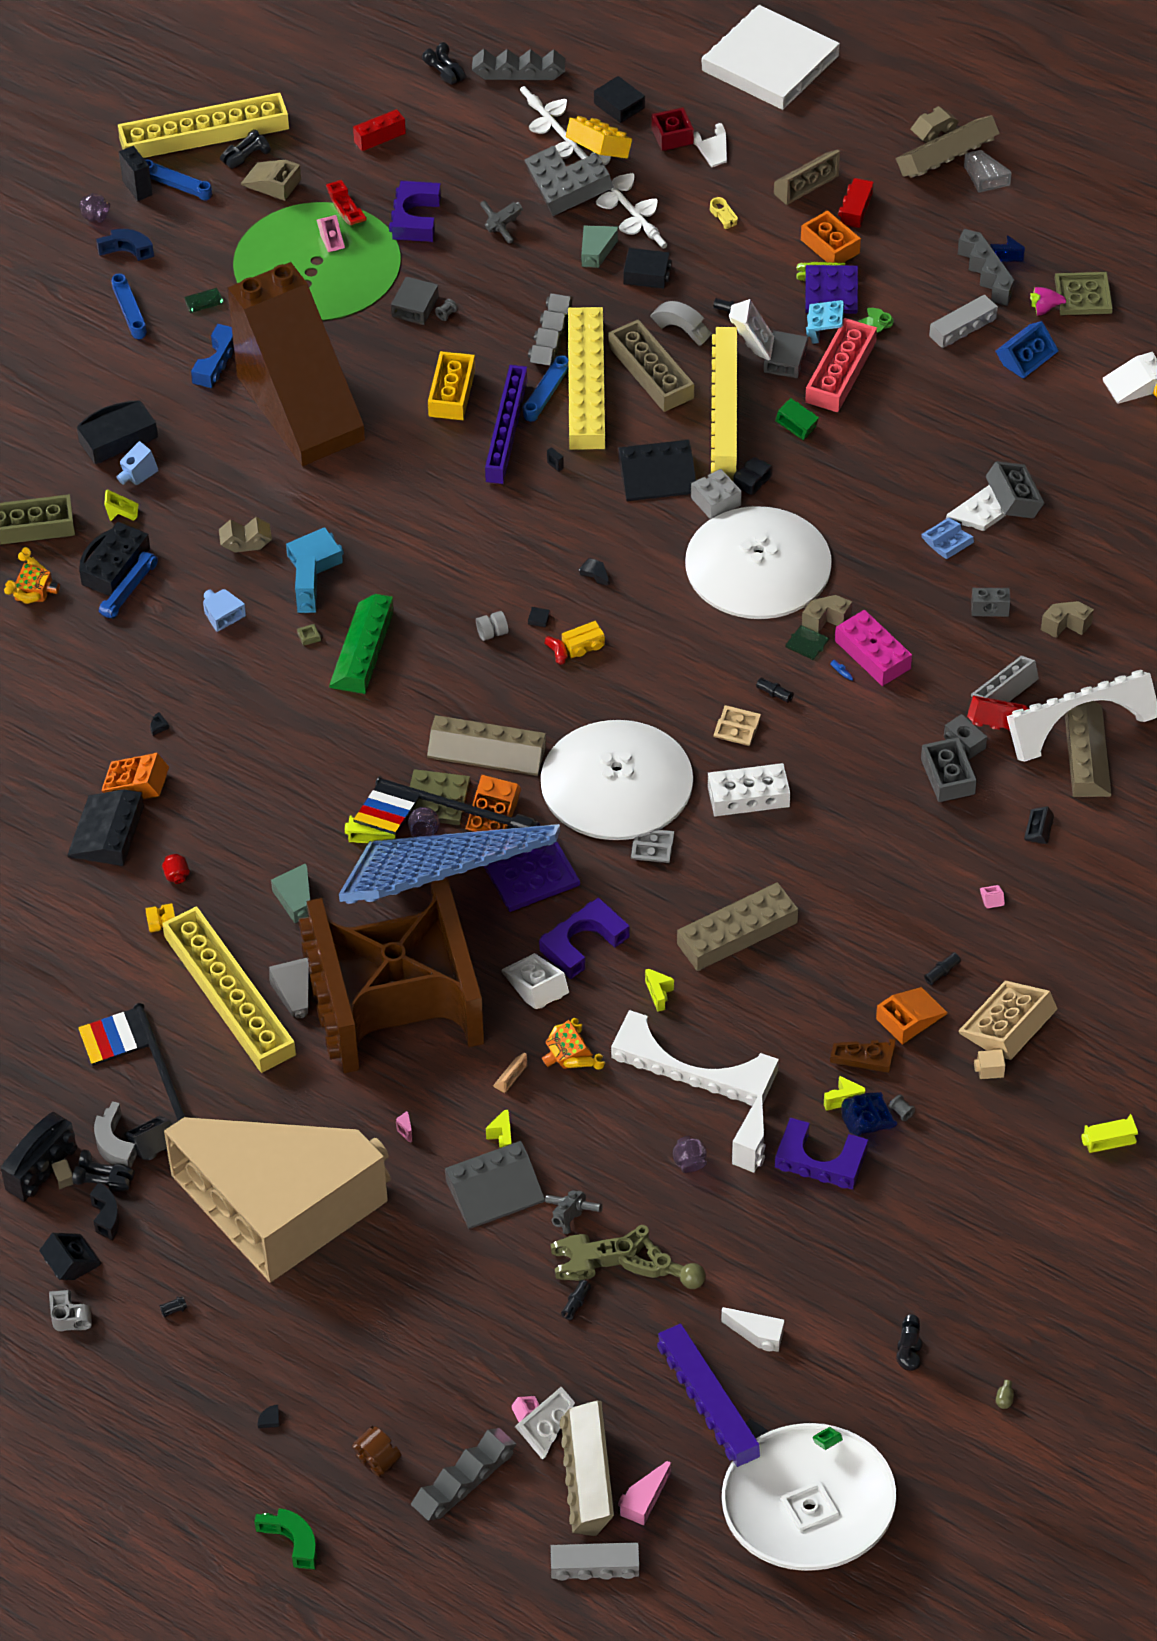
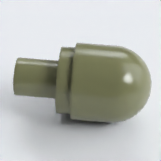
[996,1380,1014,1409]

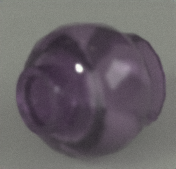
[79,193,110,223]
[408,807,440,837]
[672,1136,707,1173]

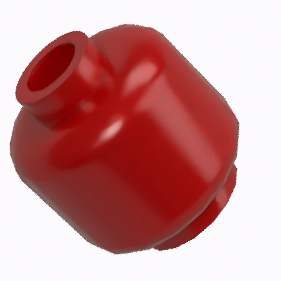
[162,854,190,884]

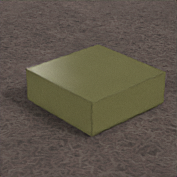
[297,624,321,646]

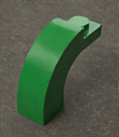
[254,1508,317,1569]

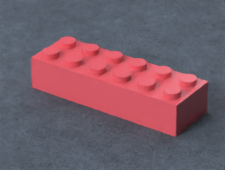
[805,318,877,412]

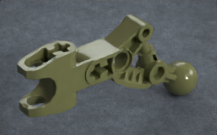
[551,1225,706,1289]

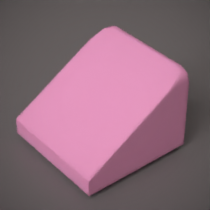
[980,885,1005,908]
[396,1111,412,1142]
[512,1396,539,1422]

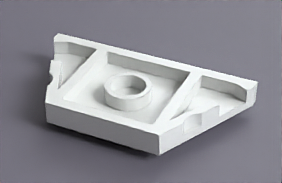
[946,485,1006,531]

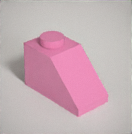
[317,215,345,252]

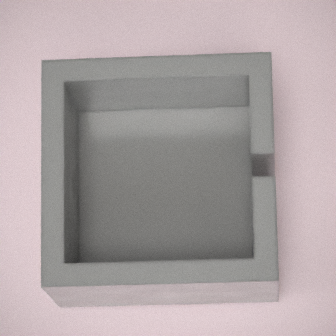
[691,469,741,519]

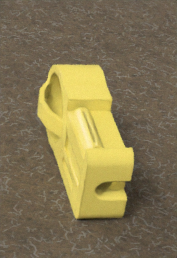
[710,197,738,229]

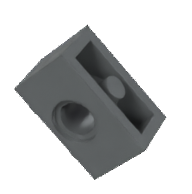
[971,588,1010,617]
[944,714,987,759]

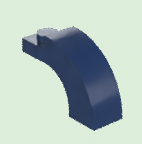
[96,229,154,261]

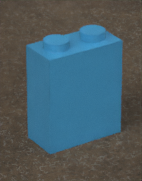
[286,527,344,574]
[295,555,317,613]

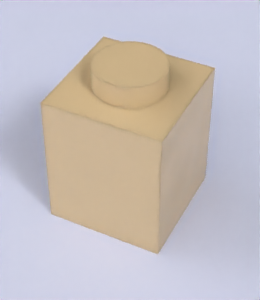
[974,1049,1005,1079]

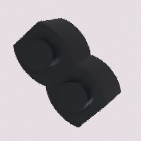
[733,457,773,495]

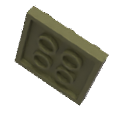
[1054,272,1112,315]
[406,769,470,825]

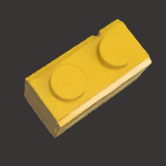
[562,621,605,658]

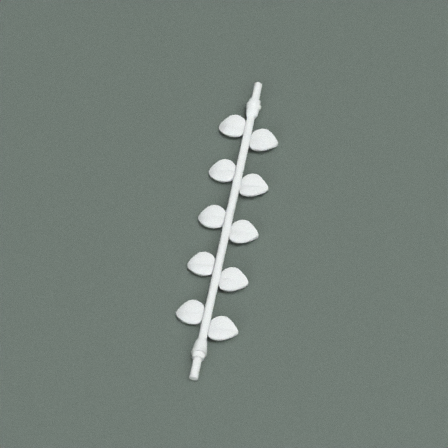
[520,86,667,249]

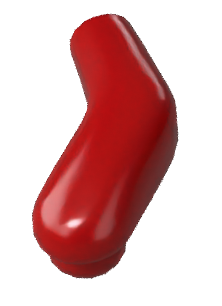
[544,636,567,664]

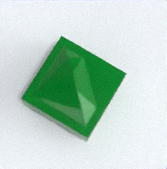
[813,1427,843,1450]

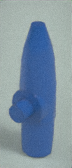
[830,660,853,681]

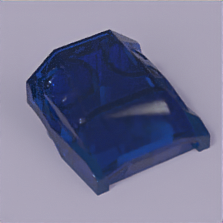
[841,1092,897,1136]

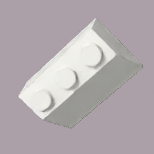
[729,299,774,360]

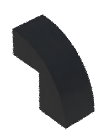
[90,1182,119,1241]

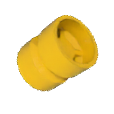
[145,903,175,933]

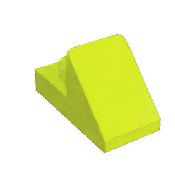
[104,489,138,521]
[645,969,674,1012]
[824,1076,865,1111]
[486,1110,512,1148]

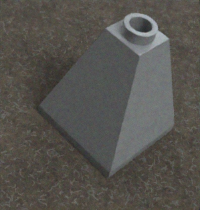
[269,958,309,1018]

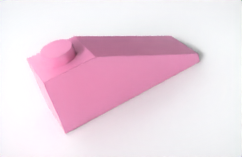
[618,1461,671,1525]

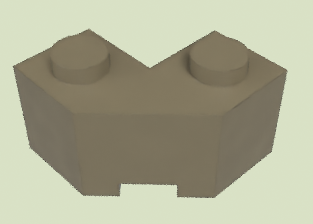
[910,106,959,143]
[219,517,272,553]
[802,595,852,634]
[1041,601,1094,638]

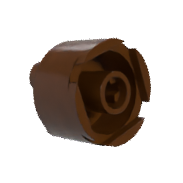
[351,1425,402,1477]

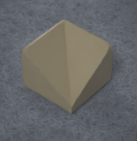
[52,1159,73,1189]

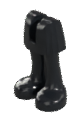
[422,42,466,85]
[220,129,271,169]
[72,1149,135,1191]
[896,1314,922,1371]

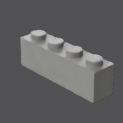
[929,294,998,348]
[971,655,1039,702]
[551,1543,639,1581]

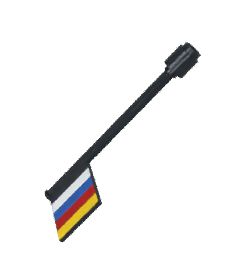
[353,776,540,835]
[78,1003,185,1121]

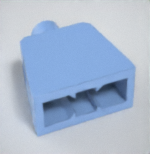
[116,441,159,485]
[203,589,246,632]

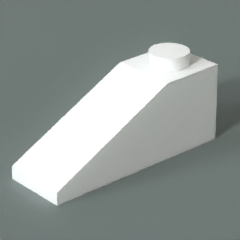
[721,1307,784,1352]

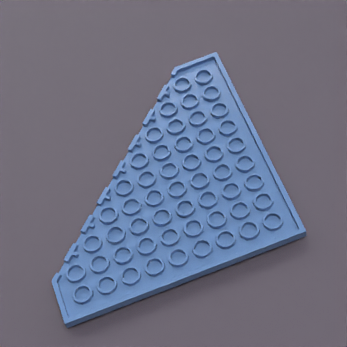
[339,824,560,904]

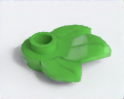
[858,308,893,333]

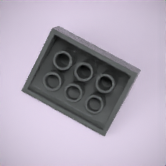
[445,1141,545,1229]

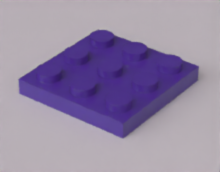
[805,265,858,314]

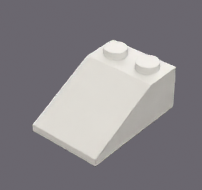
[1103,352,1157,404]
[502,953,569,1009]
[732,1095,766,1173]

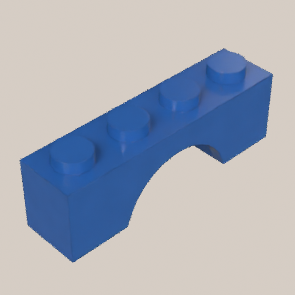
[191,324,234,388]

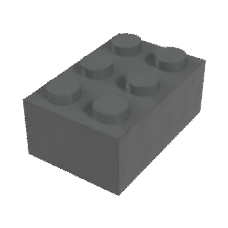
[985,461,1044,518]
[921,737,976,802]

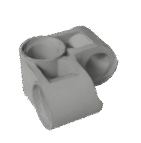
[49,1290,92,1331]

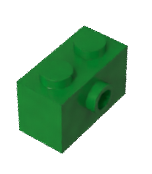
[775,398,819,441]

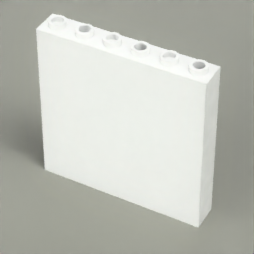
[701,5,840,110]

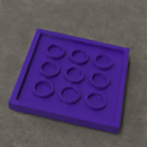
[484,841,580,912]

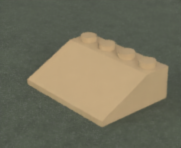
[959,981,1057,1060]

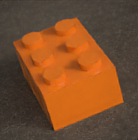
[801,210,861,263]

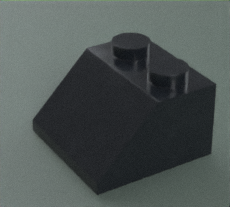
[124,1115,172,1160]
[39,1233,101,1280]

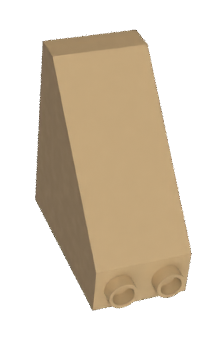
[164,1117,391,1283]

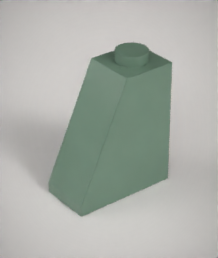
[581,226,618,267]
[271,864,310,923]

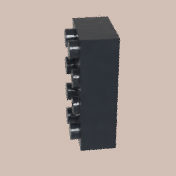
[77,400,158,464]
[79,522,150,596]
[1,1111,77,1202]

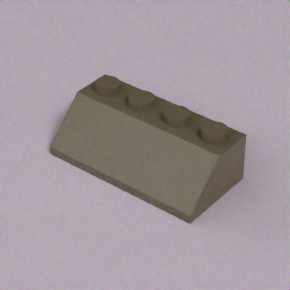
[774,149,840,205]

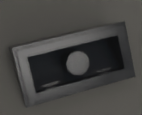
[1024,806,1054,844]

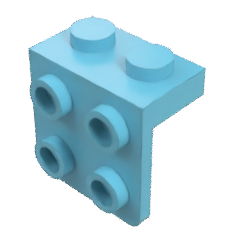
[806,300,844,344]

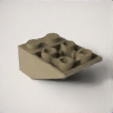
[241,160,301,201]

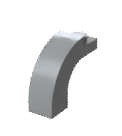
[650,301,712,346]
[94,1101,137,1168]

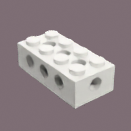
[708,763,790,817]

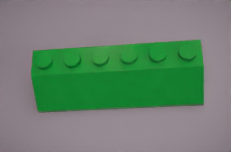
[329,594,394,694]

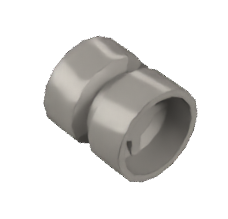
[476,611,508,641]

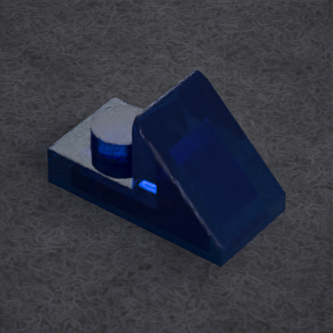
[990,235,1025,262]

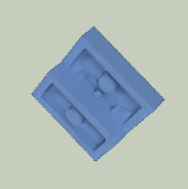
[921,518,974,559]

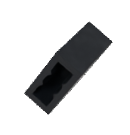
[594,76,645,123]
[119,145,153,201]
[623,248,672,289]

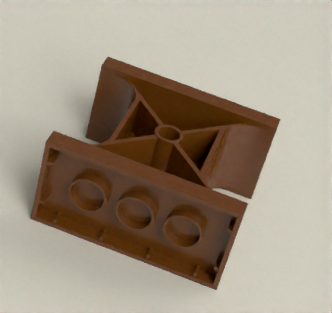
[298,877,484,1073]

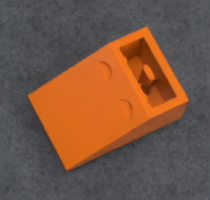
[101,753,169,799]
[465,775,522,832]
[876,987,948,1045]

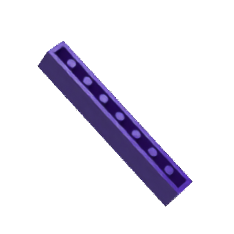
[485,365,527,484]
[657,1323,760,1467]

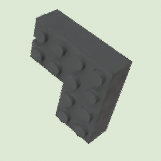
[524,145,614,216]

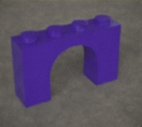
[389,181,441,242]
[539,897,630,979]
[775,1118,868,1190]

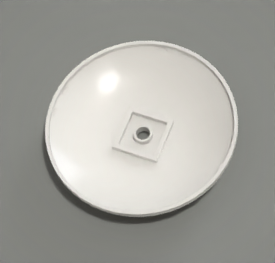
[686,506,831,619]
[541,720,693,840]
[722,1423,896,1570]

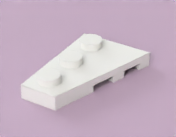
[515,1387,575,1459]

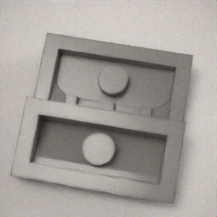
[631,829,674,863]

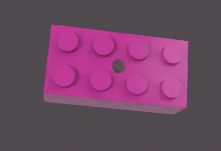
[835,610,912,686]

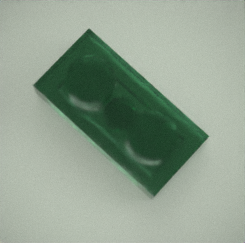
[184,288,223,313]

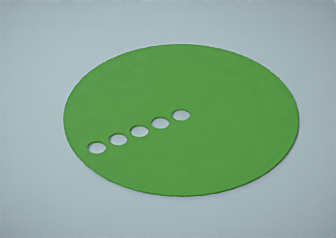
[233,202,401,321]

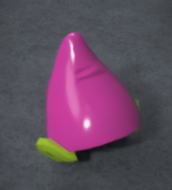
[1030,287,1066,316]

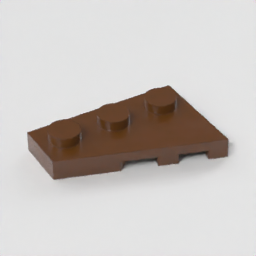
[830,1039,896,1073]

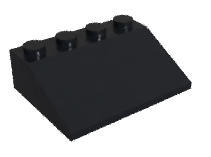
[618,440,696,501]
[67,790,144,866]

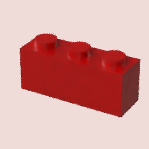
[353,109,406,151]
[838,178,874,228]
[967,695,1029,731]

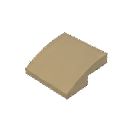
[713,705,761,746]

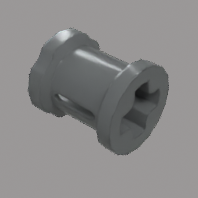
[435,299,458,321]
[889,1094,916,1121]

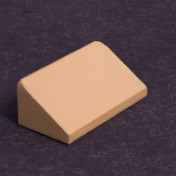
[493,1053,527,1093]

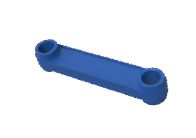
[145,159,212,200]
[111,273,147,339]
[523,355,569,422]
[99,551,158,619]

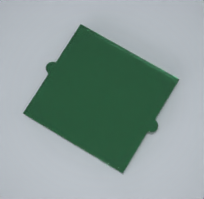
[785,625,829,660]

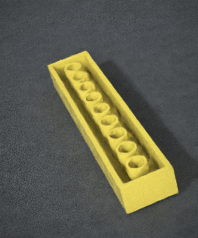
[118,93,289,158]
[568,307,605,450]
[711,327,737,481]
[162,906,296,1073]

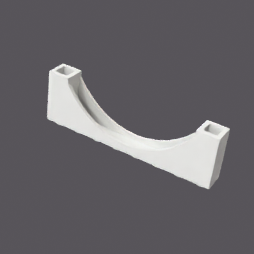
[1007,670,1157,762]
[611,1010,779,1106]

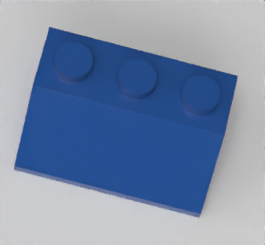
[995,321,1059,378]

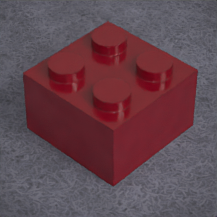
[652,107,694,151]

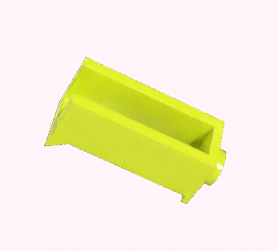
[345,815,396,843]
[1081,1114,1138,1153]

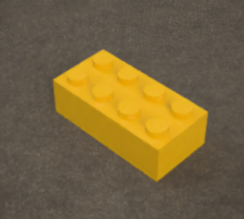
[565,116,632,158]
[428,351,475,420]

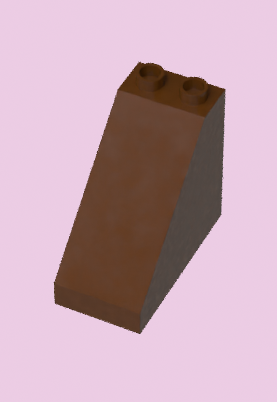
[227,262,365,466]

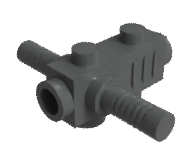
[480,200,523,244]
[545,1190,603,1234]

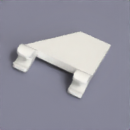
[693,123,727,168]

